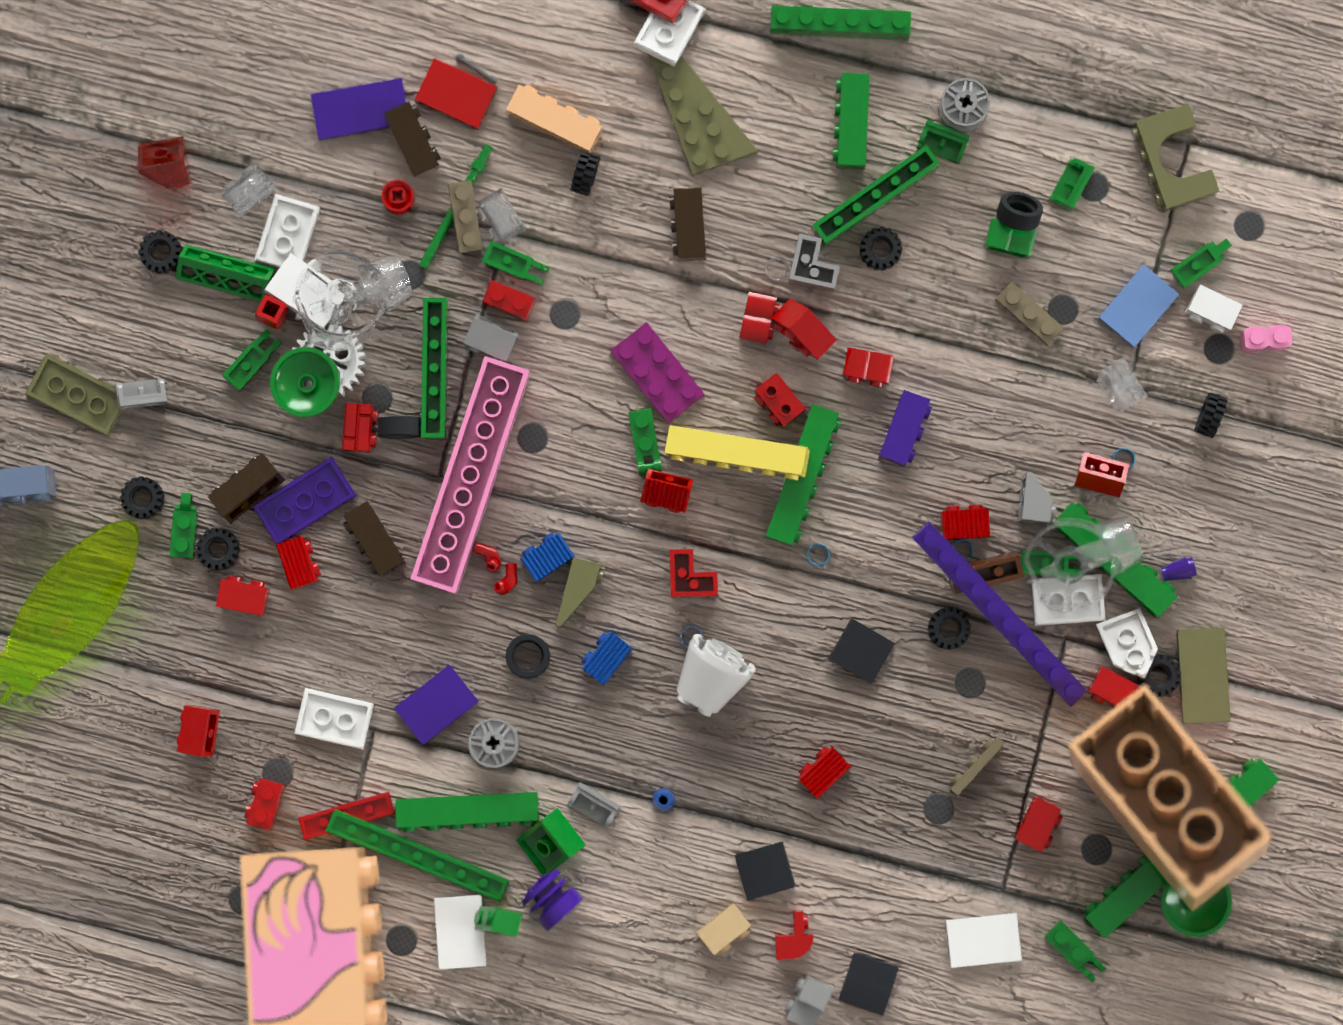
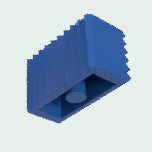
[520,532,575,583]
[581,631,633,686]

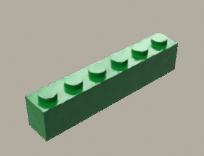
[770,5,911,40]
[811,145,940,248]
[421,297,449,441]
[765,404,841,547]
[1051,502,1178,618]
[395,792,539,832]

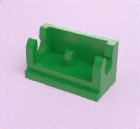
[916,120,970,164]
[1049,158,1095,212]

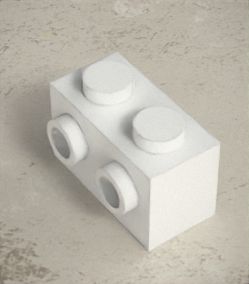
[1185,285,1243,334]

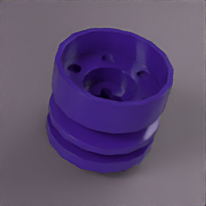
[521,869,584,932]

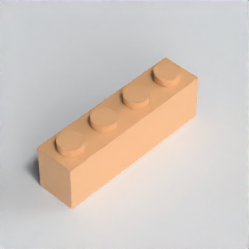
[506,85,602,153]

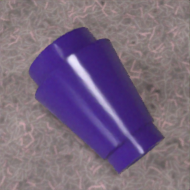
[1161,557,1197,581]

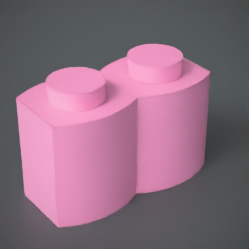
[1239,325,1292,353]

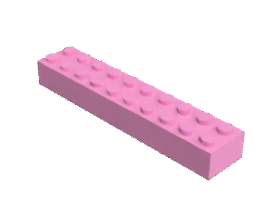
[411,356,530,595]

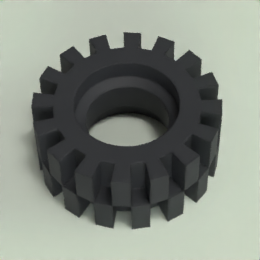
[570,151,600,196]
[859,227,902,271]
[138,230,183,274]
[1194,393,1228,438]
[120,476,165,520]
[196,528,240,571]
[927,607,971,650]
[1136,654,1181,697]

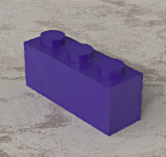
[878,390,932,467]

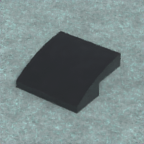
[828,618,895,684]
[734,841,796,901]
[838,952,899,1016]

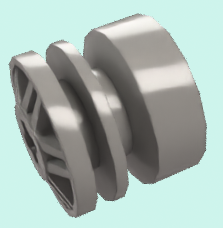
[938,78,990,134]
[469,718,520,768]

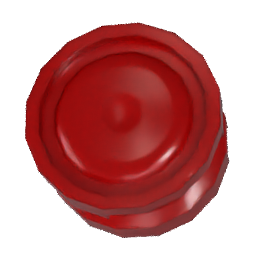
[381,179,415,215]

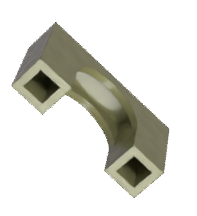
[1131,104,1219,212]

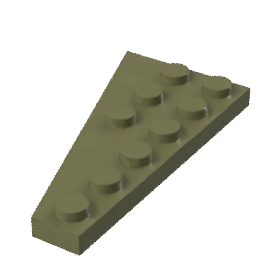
[648,54,758,176]

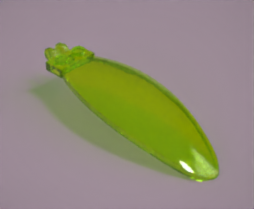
[0,520,139,704]

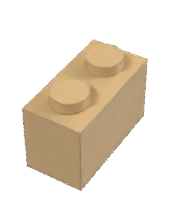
[696,902,751,955]

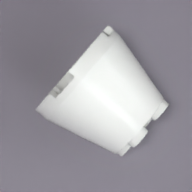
[677,634,756,717]

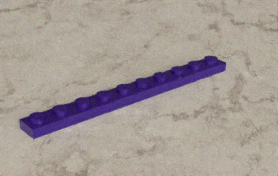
[911,521,1087,707]

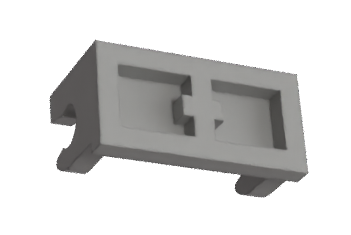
[115,378,167,410]
[567,782,621,829]

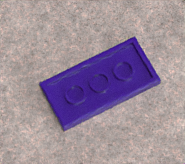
[311,78,406,141]
[253,456,357,545]

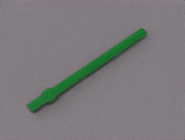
[419,144,493,270]

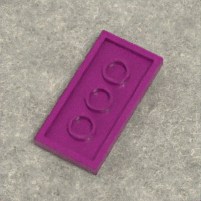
[610,322,705,424]

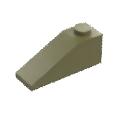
[555,557,604,628]

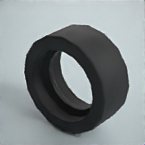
[997,192,1043,231]
[378,416,421,439]
[505,634,550,679]

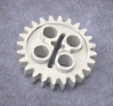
[292,324,366,397]

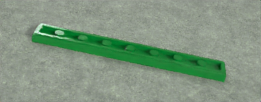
[326,809,510,903]

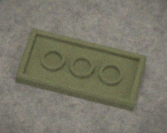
[25,353,123,437]
[1177,627,1230,724]

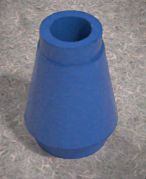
[652,788,675,812]

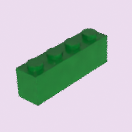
[833,73,870,170]

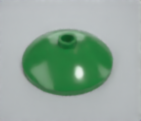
[270,347,340,418]
[1161,882,1232,937]

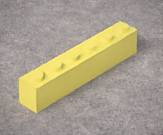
[665,425,810,481]

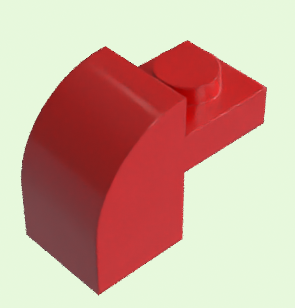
[255,294,289,330]
[775,910,814,960]

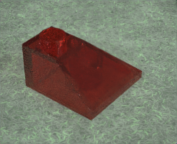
[138,136,190,189]

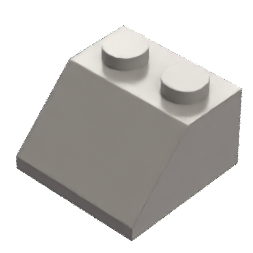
[1017,472,1056,526]

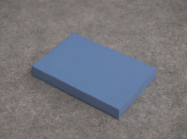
[1098,265,1179,348]

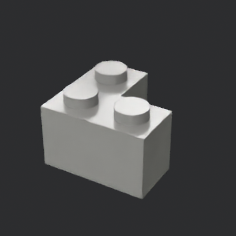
[788,233,840,293]
[784,975,834,1025]

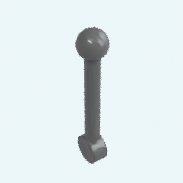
[455,54,497,85]

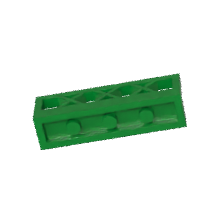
[176,244,275,302]

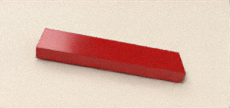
[298,791,396,840]

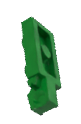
[1169,238,1232,289]
[169,493,198,559]

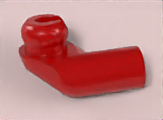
[473,542,502,572]
[494,563,518,595]

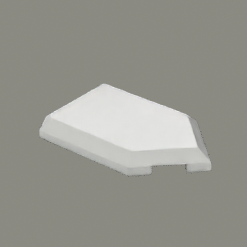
[1096,608,1158,679]

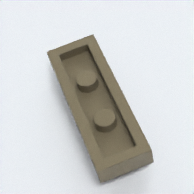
[447,180,482,253]
[995,281,1064,346]
[949,737,1005,796]

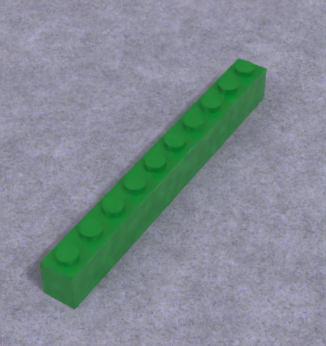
[1083,758,1279,939]

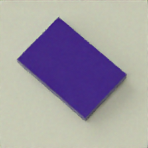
[394,664,479,745]

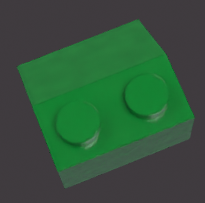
[516,808,586,876]

